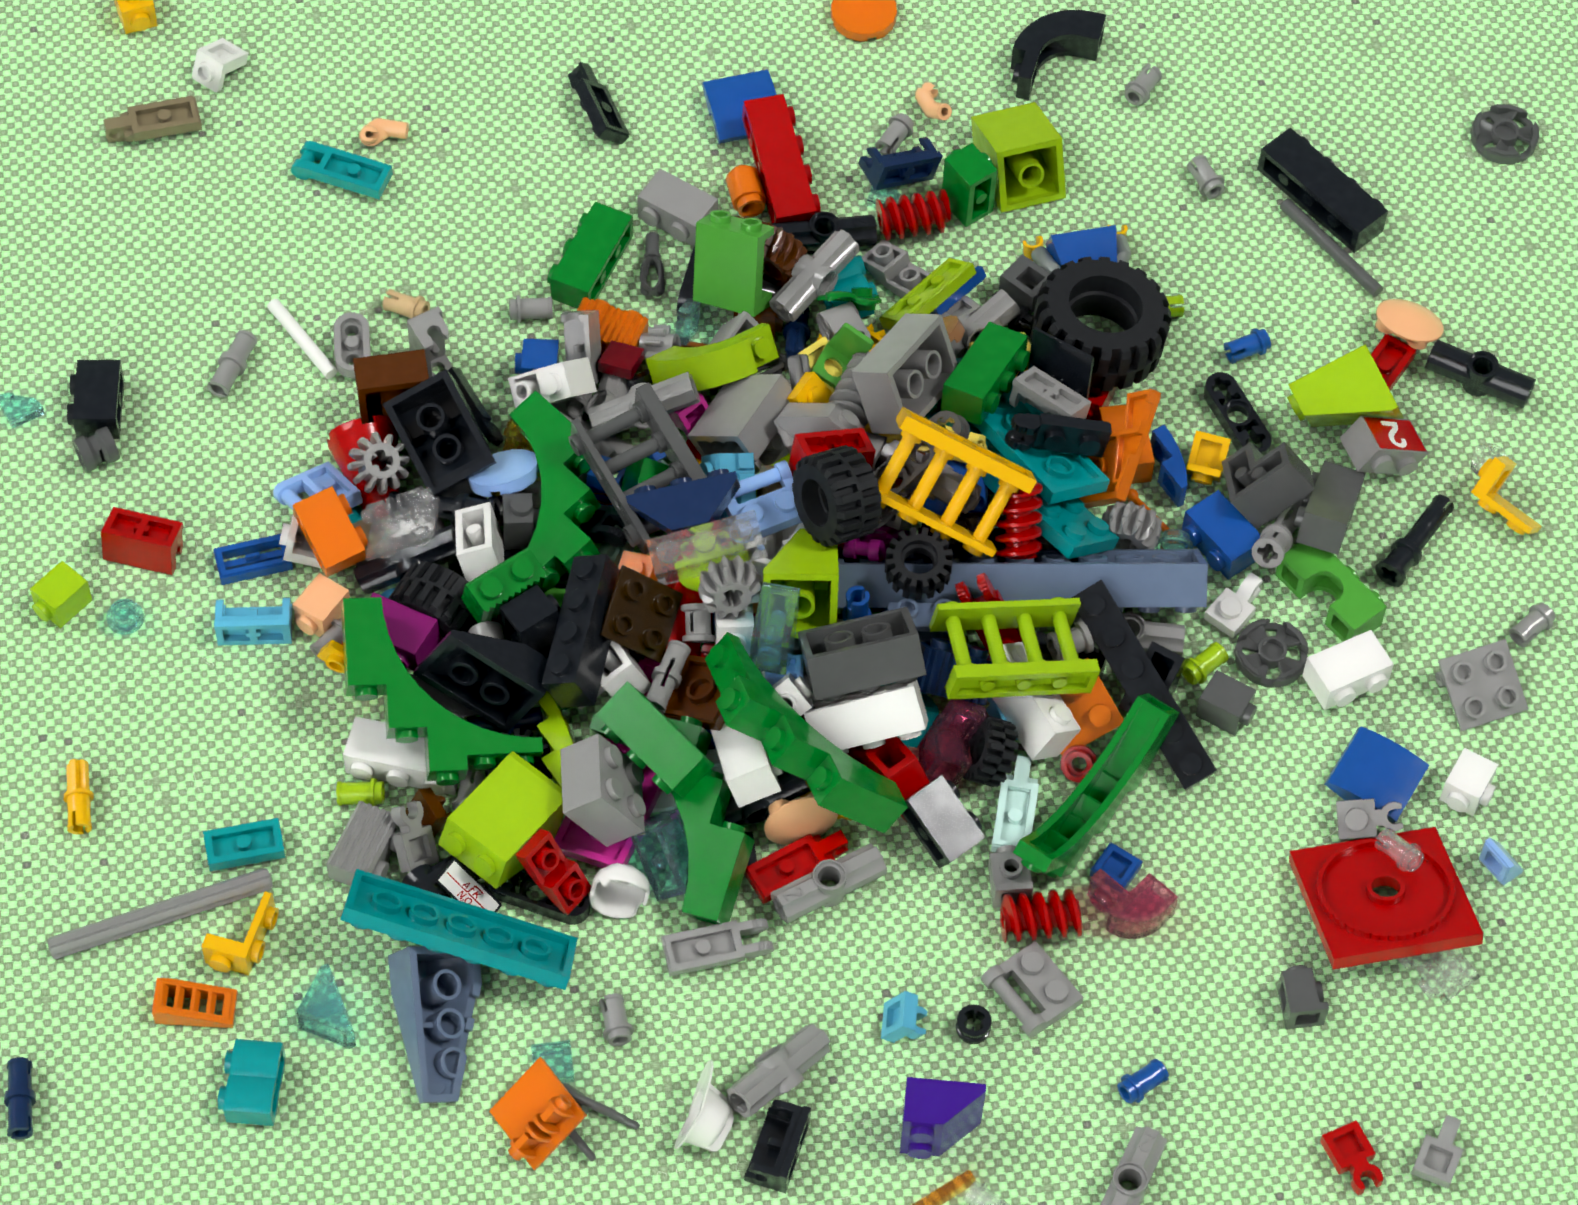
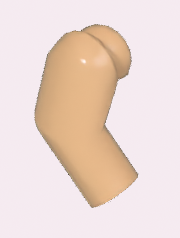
[915,82,952,120]
[359,118,409,147]

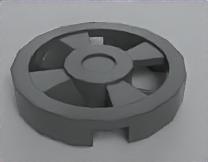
[1470,104,1539,164]
[1235,619,1308,687]

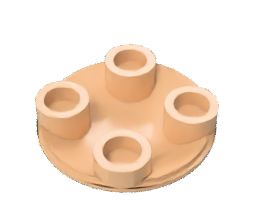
[1375,299,1444,350]
[764,792,838,845]

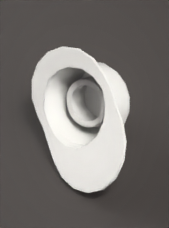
[674,1060,734,1152]

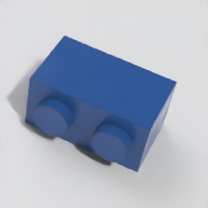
[1181,490,1261,580]

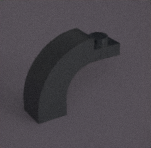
[1011,10,1106,100]

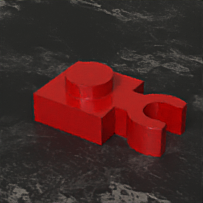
[1320,1120,1383,1196]

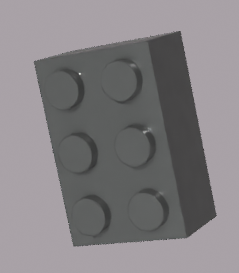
[797,607,927,701]

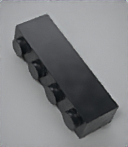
[1257,128,1388,253]
[541,554,620,708]

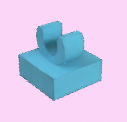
[881,991,927,1043]

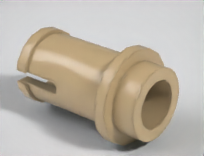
[382,289,430,319]

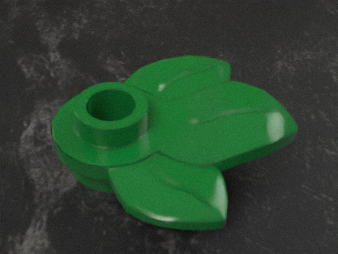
[816,287,882,311]

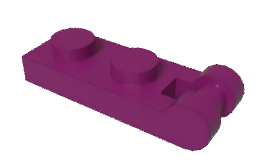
[843,525,909,562]

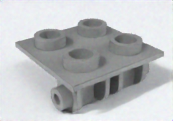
[1435,639,1529,731]

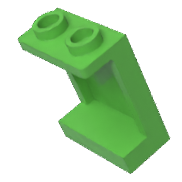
[693,210,774,317]

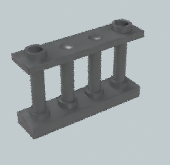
[568,382,707,554]

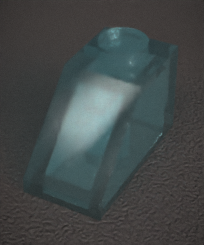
[750,582,800,675]
[631,808,689,901]

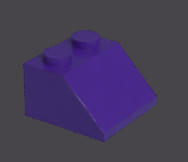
[900,1077,986,1159]

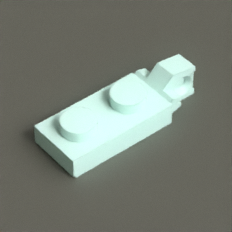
[991,755,1039,853]

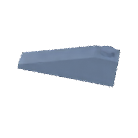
[388,946,482,1104]

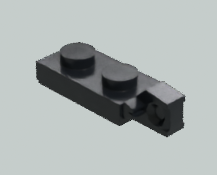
[568,62,630,145]

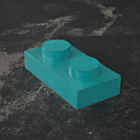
[203,818,286,872]

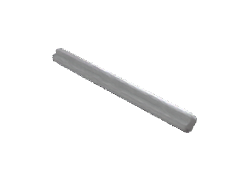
[47,868,273,959]

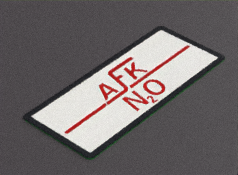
[436,858,502,912]

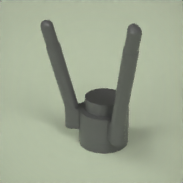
[562,1082,640,1161]

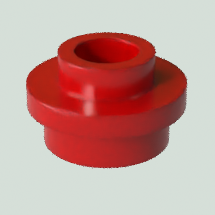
[1060,745,1097,783]

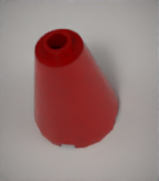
[327,415,399,521]

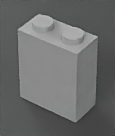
[687,374,792,462]

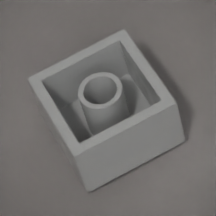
[560,733,646,847]

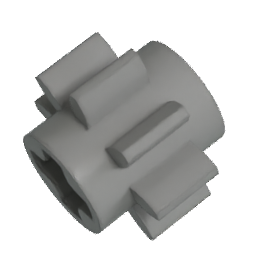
[638,324,681,359]

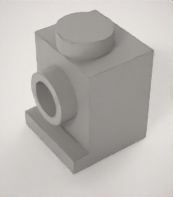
[988,845,1033,908]

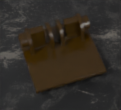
[599,565,683,663]

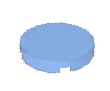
[468,449,540,497]

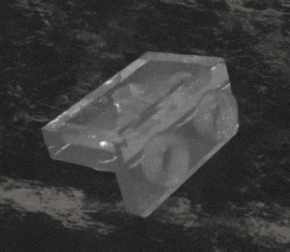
[1398,948,1480,1005]

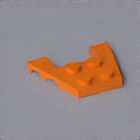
[1079,389,1161,508]

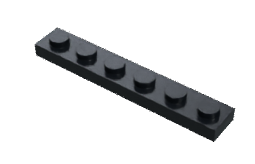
[1072,580,1218,790]

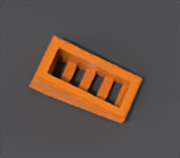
[152,978,238,1028]

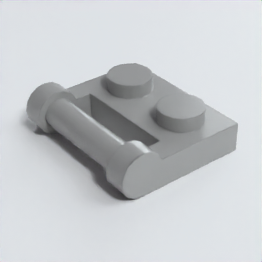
[981,941,1084,1038]

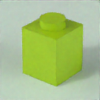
[30,561,92,629]

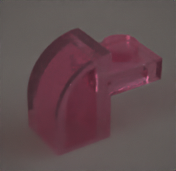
[919,699,987,786]
[1087,868,1178,939]

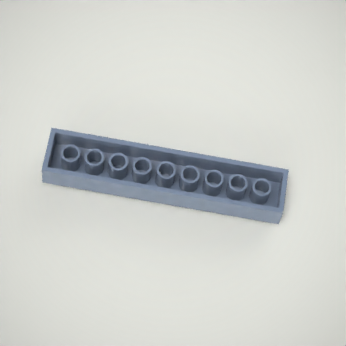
[838,549,1208,613]

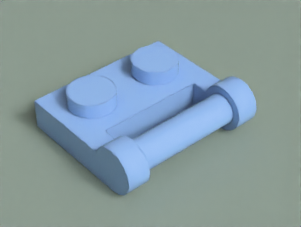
[725,460,802,544]
[273,461,363,510]

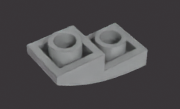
[862,239,931,298]

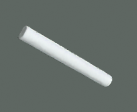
[267,299,338,379]

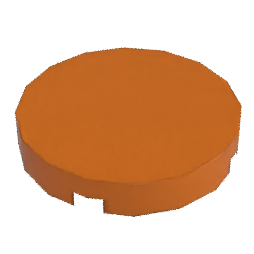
[831,0,897,42]

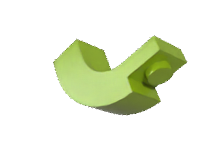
[646,323,779,391]

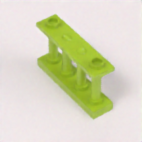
[929,597,1100,700]

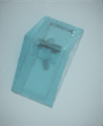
[296,963,356,1049]

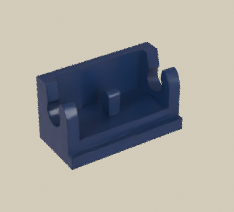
[858,137,943,190]

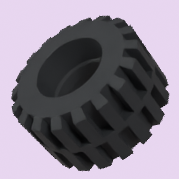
[792,445,882,547]
[388,561,478,639]

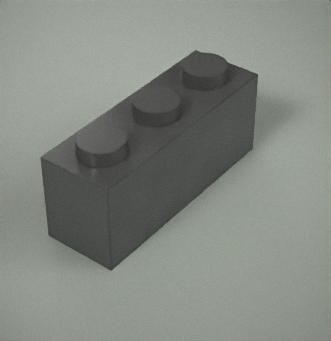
[1293,460,1366,555]

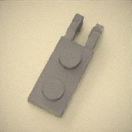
[661,918,774,977]

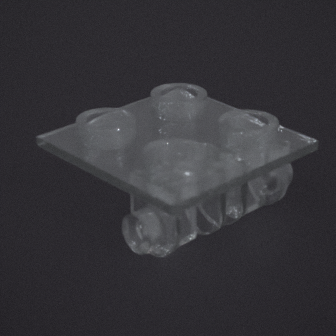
[361,486,440,561]

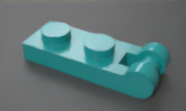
[291,141,393,200]

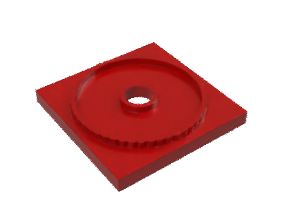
[1289,827,1484,970]

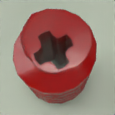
[876,189,951,241]
[995,482,1043,559]
[1000,889,1082,944]

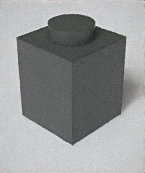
[1196,670,1258,736]

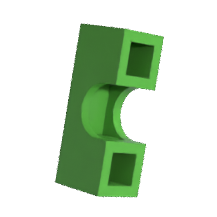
[1275,543,1387,642]

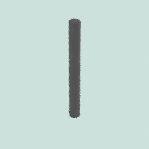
[1280,198,1383,297]

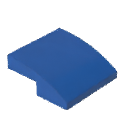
[702,69,777,144]
[1324,726,1429,823]

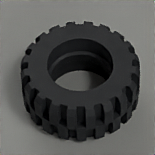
[1030,256,1171,392]

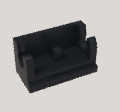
[744,1100,811,1194]

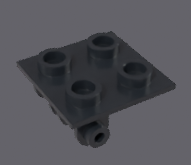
[1017,327,1094,399]

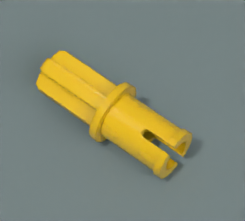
[63,759,94,834]

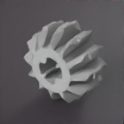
[347,432,410,495]
[1102,501,1162,549]
[698,554,763,619]

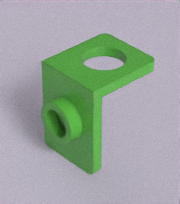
[811,323,874,389]

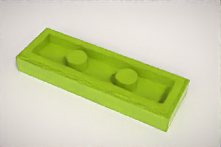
[879,258,977,330]

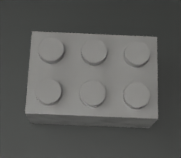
[851,313,958,434]

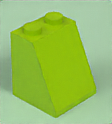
[971,102,1066,213]
[1287,344,1404,427]
[761,528,839,638]
[438,751,564,889]

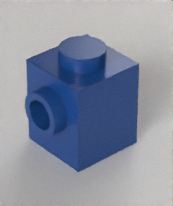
[515,339,559,374]

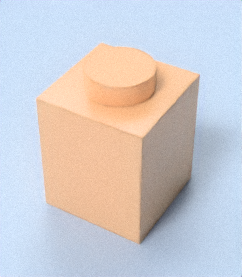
[293,573,350,637]

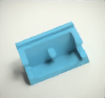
[214,598,293,646]

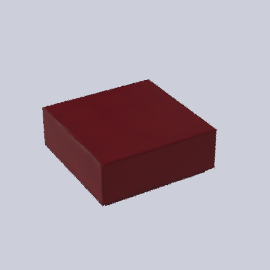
[598,340,645,380]

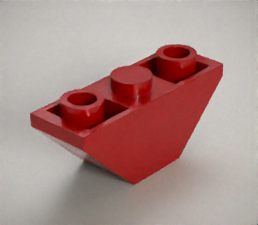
[847,737,929,822]

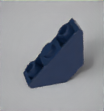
[626,469,740,538]

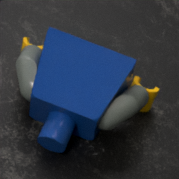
[1023,225,1131,273]

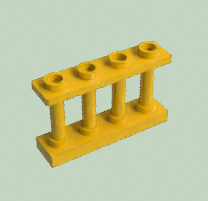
[878,406,1037,557]

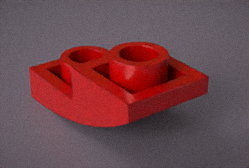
[515,828,591,915]

